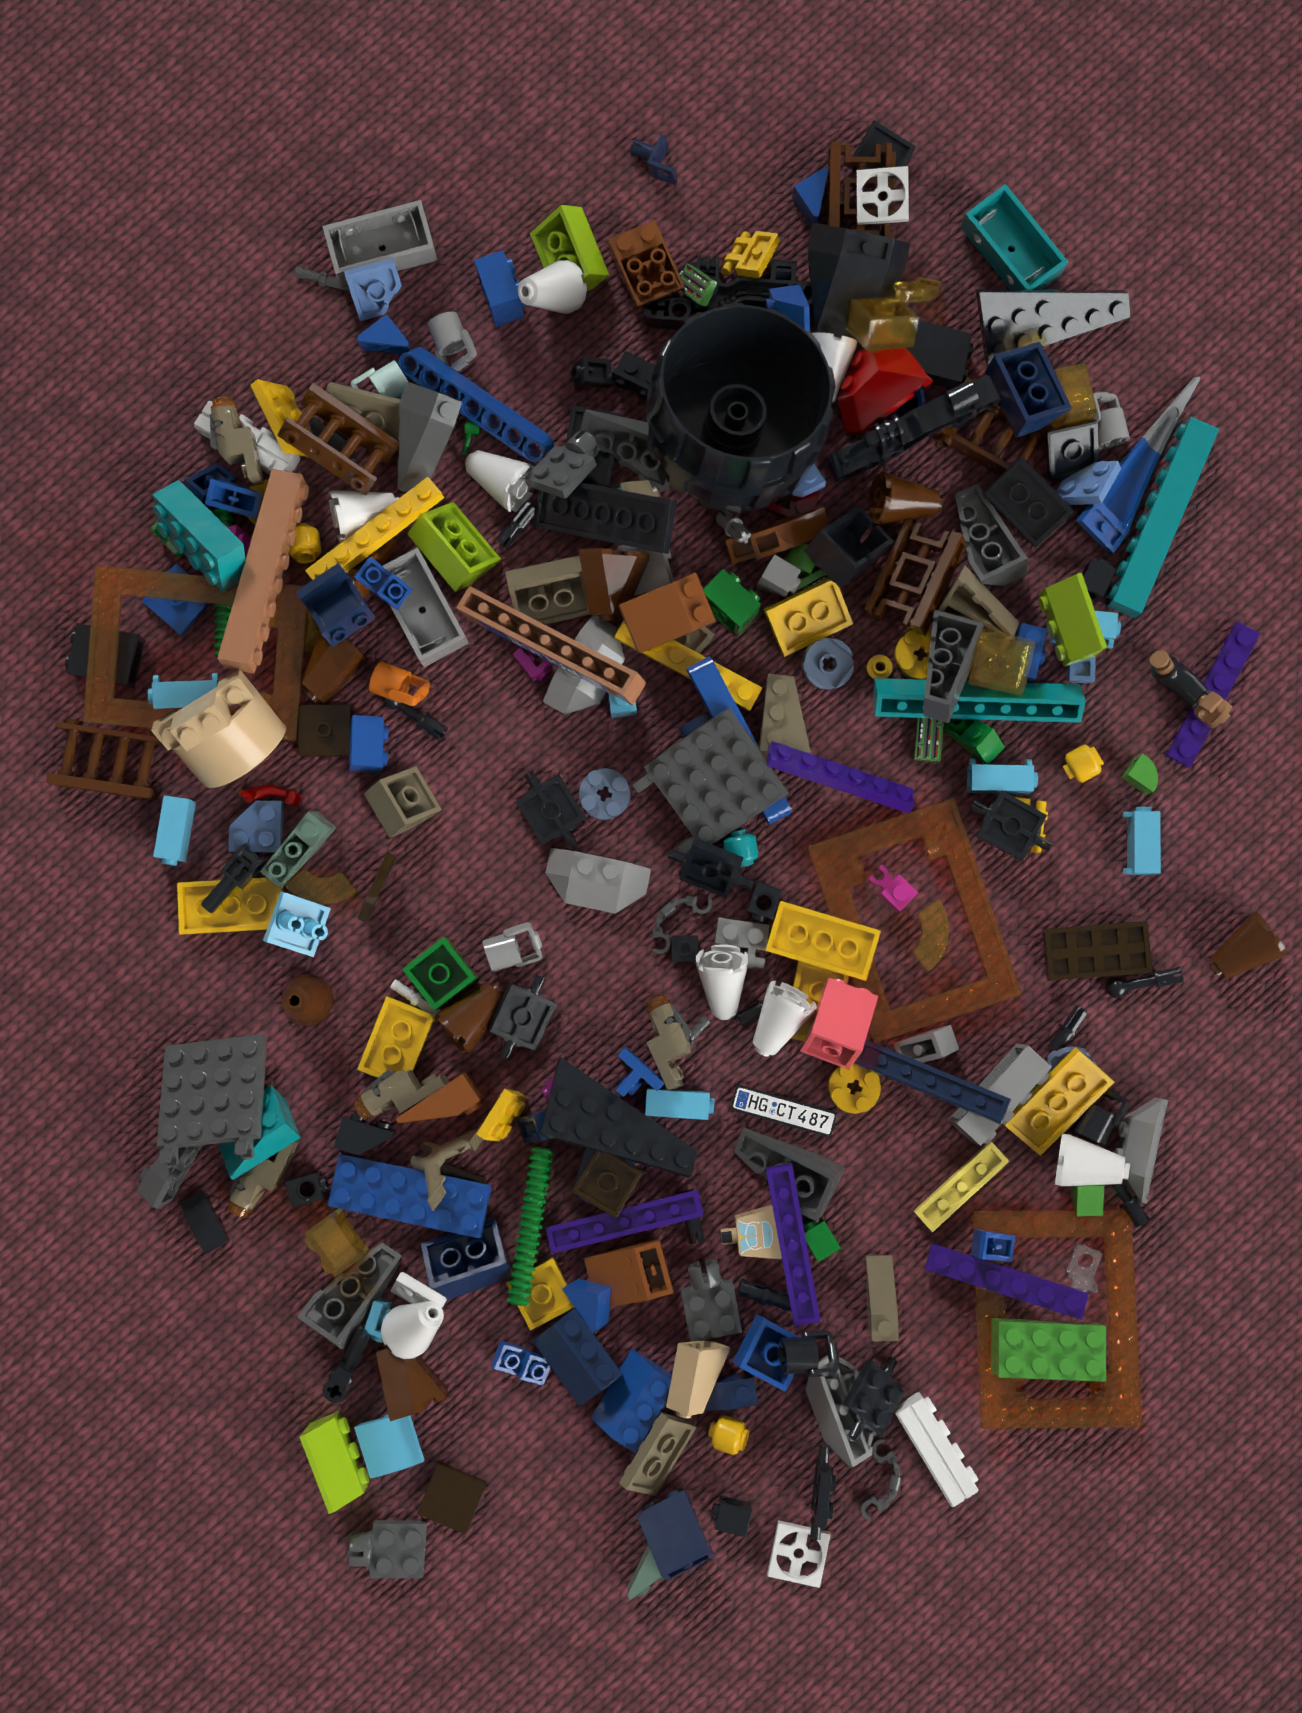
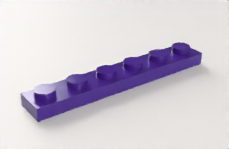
[1165,621,1260,768]
[767,741,914,813]
[765,1163,821,1326]
[546,1190,705,1254]
[925,1243,1089,1320]

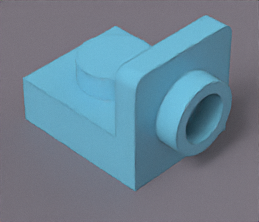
[364,1298,392,1343]

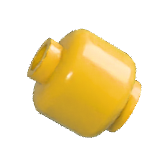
[289,523,321,563]
[1063,744,1104,783]
[708,1415,749,1455]

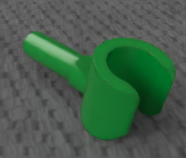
[461,421,480,456]

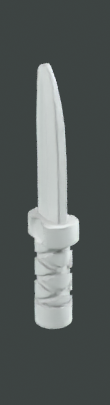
[390,979,440,1015]

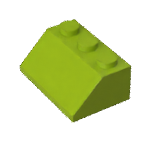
[530,205,609,292]
[407,502,501,592]
[1038,573,1107,667]
[300,1411,369,1514]

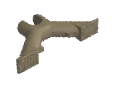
[410,1123,483,1211]

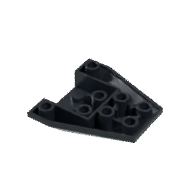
[807,223,910,343]

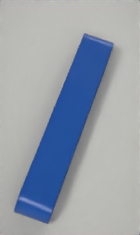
[398,347,554,462]
[686,656,792,825]

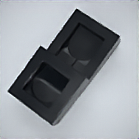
[180,1191,229,1254]

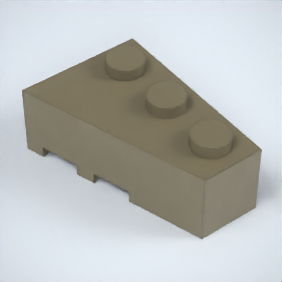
[938,565,1019,656]
[759,674,811,755]

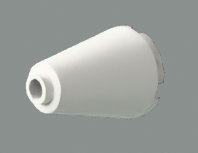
[518,260,587,314]
[811,332,857,403]
[465,450,534,512]
[328,490,399,542]
[696,944,748,1020]
[753,981,817,1057]
[1055,1134,1130,1186]
[381,1301,444,1359]

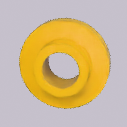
[867,655,893,680]

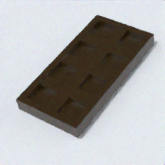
[1042,921,1153,981]

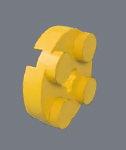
[894,630,932,680]
[828,1064,881,1114]

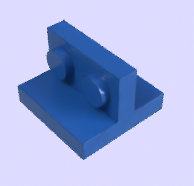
[616,1046,664,1097]

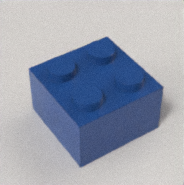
[474,250,526,327]
[733,1314,799,1392]

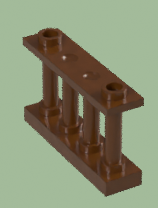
[933,378,1055,475]
[277,383,399,496]
[46,719,163,801]

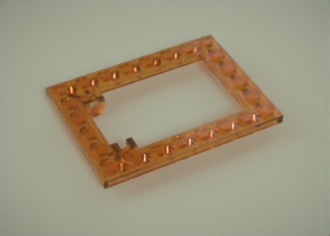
[83,565,307,741]
[807,798,1022,1043]
[973,1209,1142,1429]

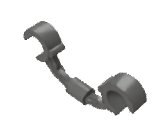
[652,896,713,954]
[860,1437,901,1521]

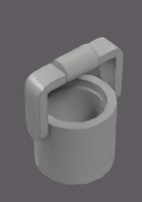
[427,312,477,372]
[1087,391,1130,449]
[483,922,542,972]

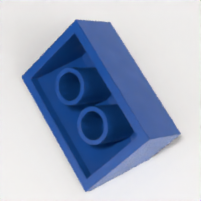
[766,285,810,332]
[591,1348,672,1453]

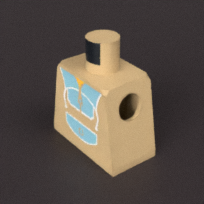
[720,1205,782,1259]

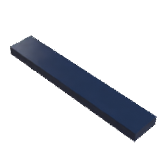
[853,1040,1011,1125]

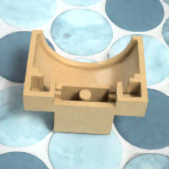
[151,669,286,788]

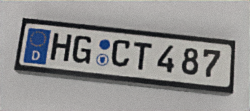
[730,1084,837,1138]

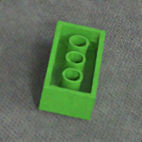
[991,1318,1106,1382]

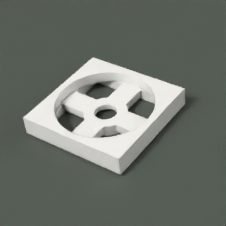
[857,166,909,225]
[390,1272,447,1308]
[767,1520,831,1588]

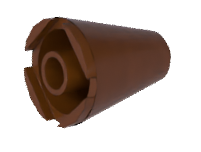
[869,472,943,524]
[1210,912,1288,979]
[281,974,334,1026]
[432,983,504,1055]

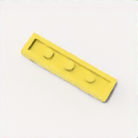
[914,1141,1009,1232]

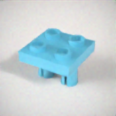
[263,891,331,957]

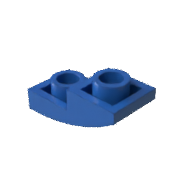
[353,557,413,610]
[491,1341,551,1386]

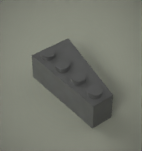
[923,610,984,723]

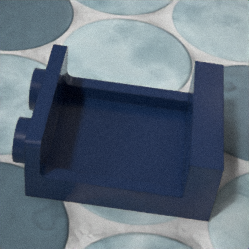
[296,563,376,647]
[636,1490,715,1581]

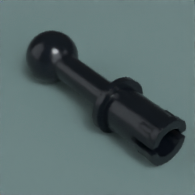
[382,697,448,741]
[1106,966,1184,998]
[1111,1183,1150,1228]

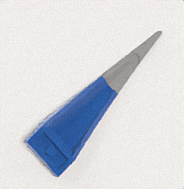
[1077,377,1200,553]

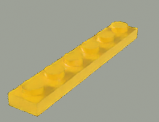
[305,477,445,580]
[614,620,762,711]

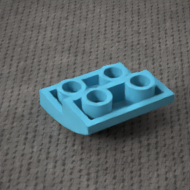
[354,1414,424,1479]

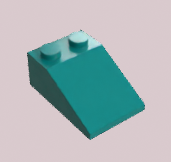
[218,1085,301,1180]

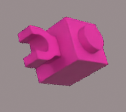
[867,865,918,912]

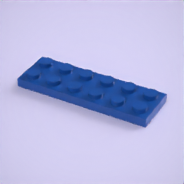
[327,1154,492,1238]

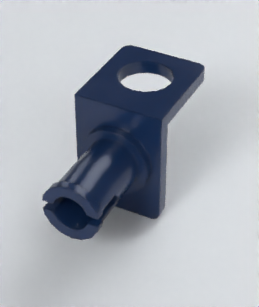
[630,134,678,185]

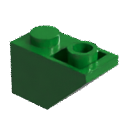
[943,719,1005,765]

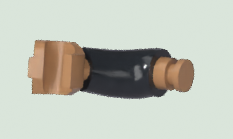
[1150,650,1232,728]

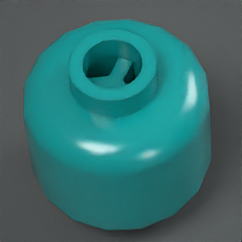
[723,828,759,867]

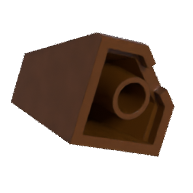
[579,548,650,621]
[302,633,367,704]
[376,1342,448,1422]

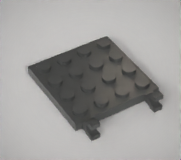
[633,707,789,854]
[156,1034,267,1168]

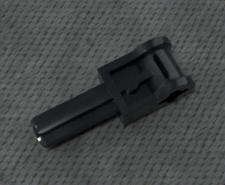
[201,843,267,913]
[322,1329,370,1403]

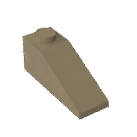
[865,1255,899,1341]

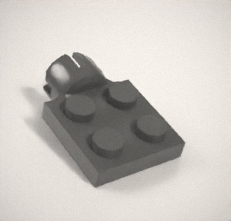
[524,430,600,499]
[681,1259,742,1342]
[347,1520,427,1578]

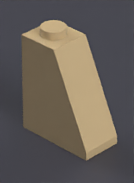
[666,1339,730,1418]

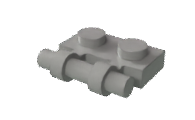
[715,918,770,970]

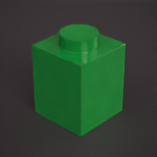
[803,1217,841,1262]

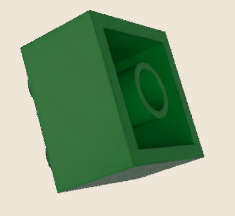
[703,569,761,637]
[402,937,479,1011]

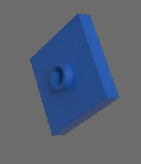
[142,564,214,636]

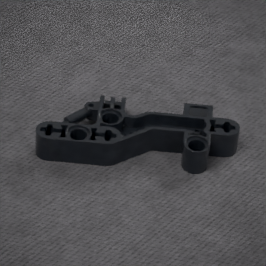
[643,254,813,330]
[826,376,1001,482]

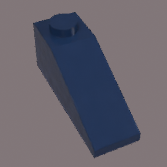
[704,1371,758,1411]

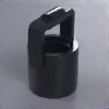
[1074,1088,1129,1146]
[779,1331,839,1377]

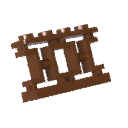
[827,142,896,239]
[865,519,967,636]

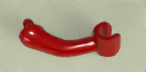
[238,784,301,807]

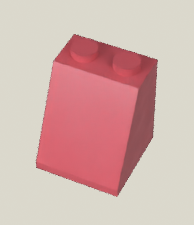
[800,978,878,1070]

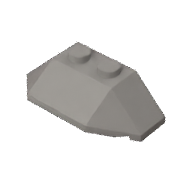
[543,615,625,715]
[545,848,651,914]
[1114,1097,1168,1204]
[806,1355,873,1467]

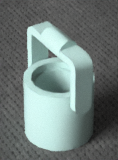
[351,360,408,398]

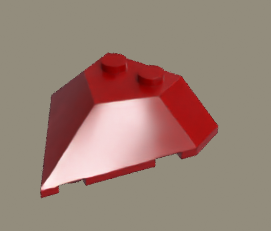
[837,340,933,435]

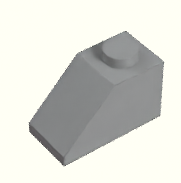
[756,554,801,597]
[893,1025,959,1063]

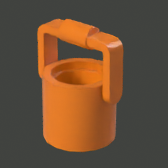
[369,661,430,706]

